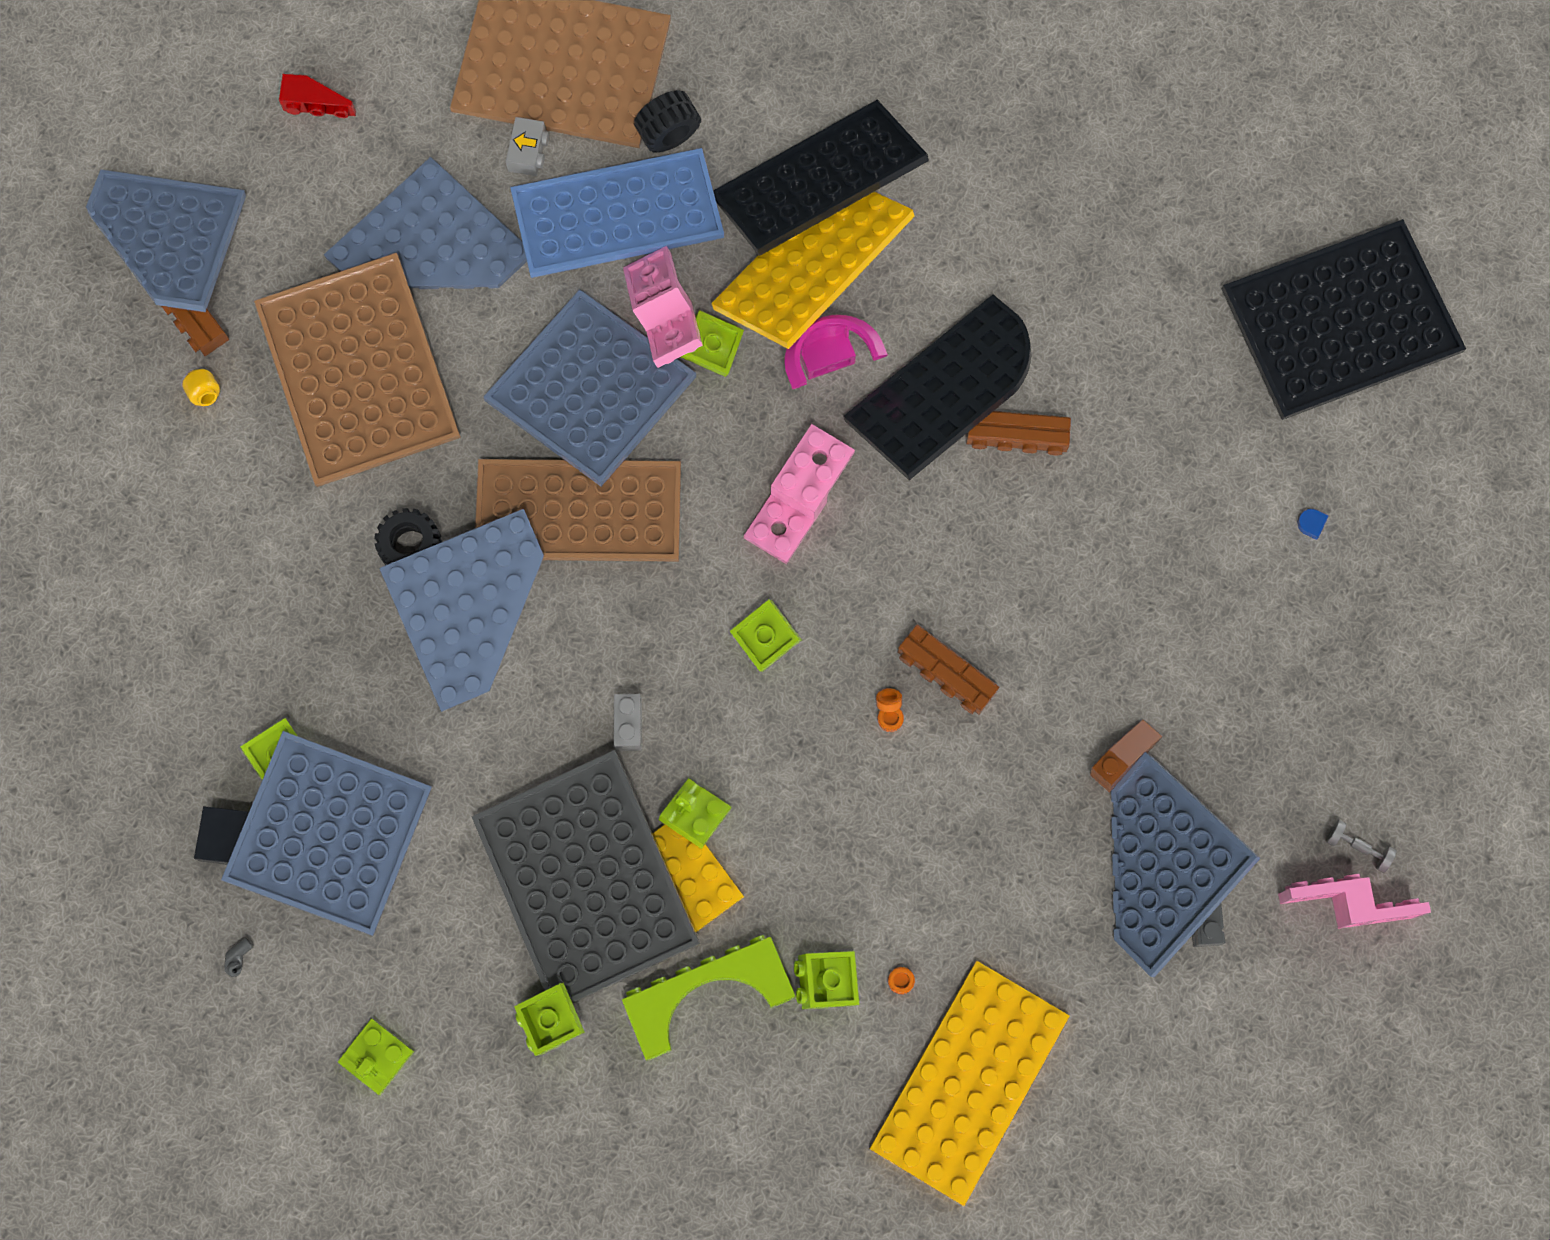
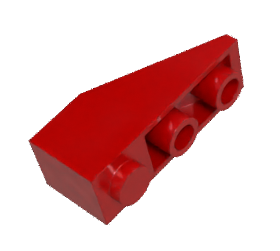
[279,74,356,118]

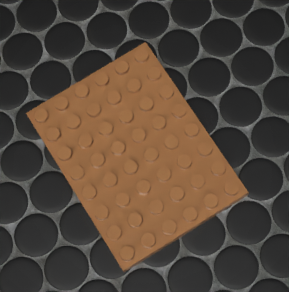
[450,0,671,148]
[254,253,461,487]

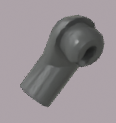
[224,937,253,977]

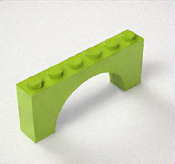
[622,935,796,1061]

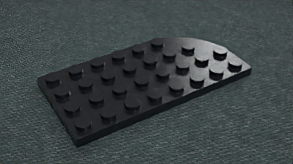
[843,294,1032,480]

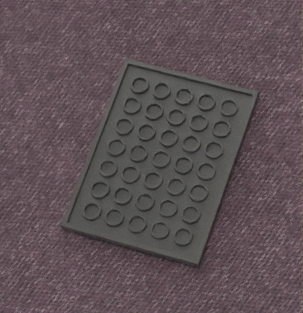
[471,750,701,1003]

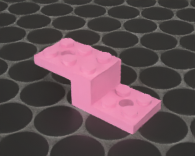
[623,246,703,368]
[744,424,855,564]
[1278,874,1431,929]

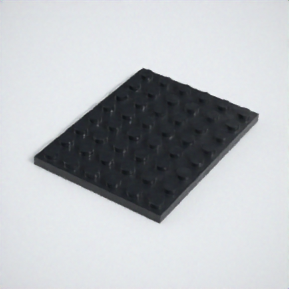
[1221,219,1466,420]

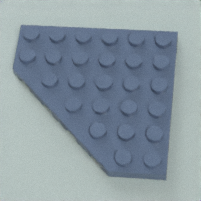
[324,157,527,289]
[86,170,246,312]
[379,509,544,712]
[1111,752,1260,977]

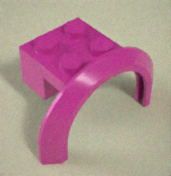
[785,315,888,390]

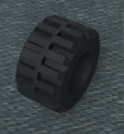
[634,90,701,153]
[374,508,443,566]

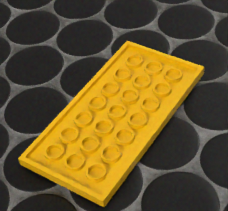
[712,192,915,349]
[869,961,1070,1206]

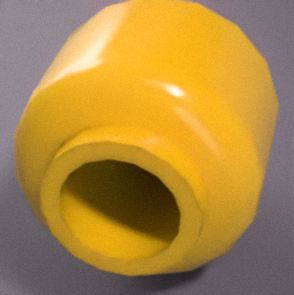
[182,369,220,406]

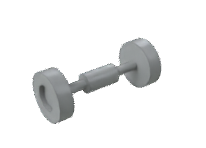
[1326,820,1397,873]

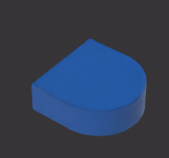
[1297,509,1328,540]

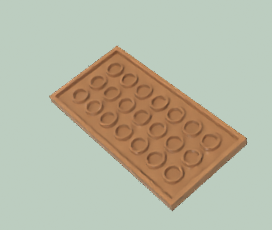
[475,459,681,562]

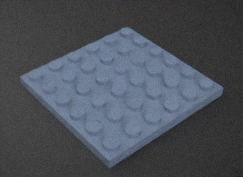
[484,290,696,487]
[221,731,432,936]

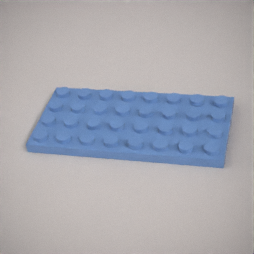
[510,148,724,278]

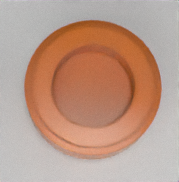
[876,688,902,712]
[878,709,904,732]
[888,967,915,995]

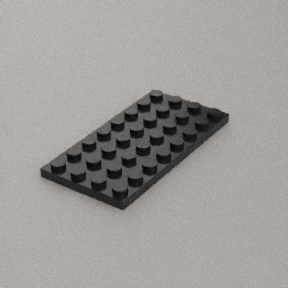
[713,99,929,256]

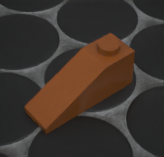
[1090,720,1162,793]

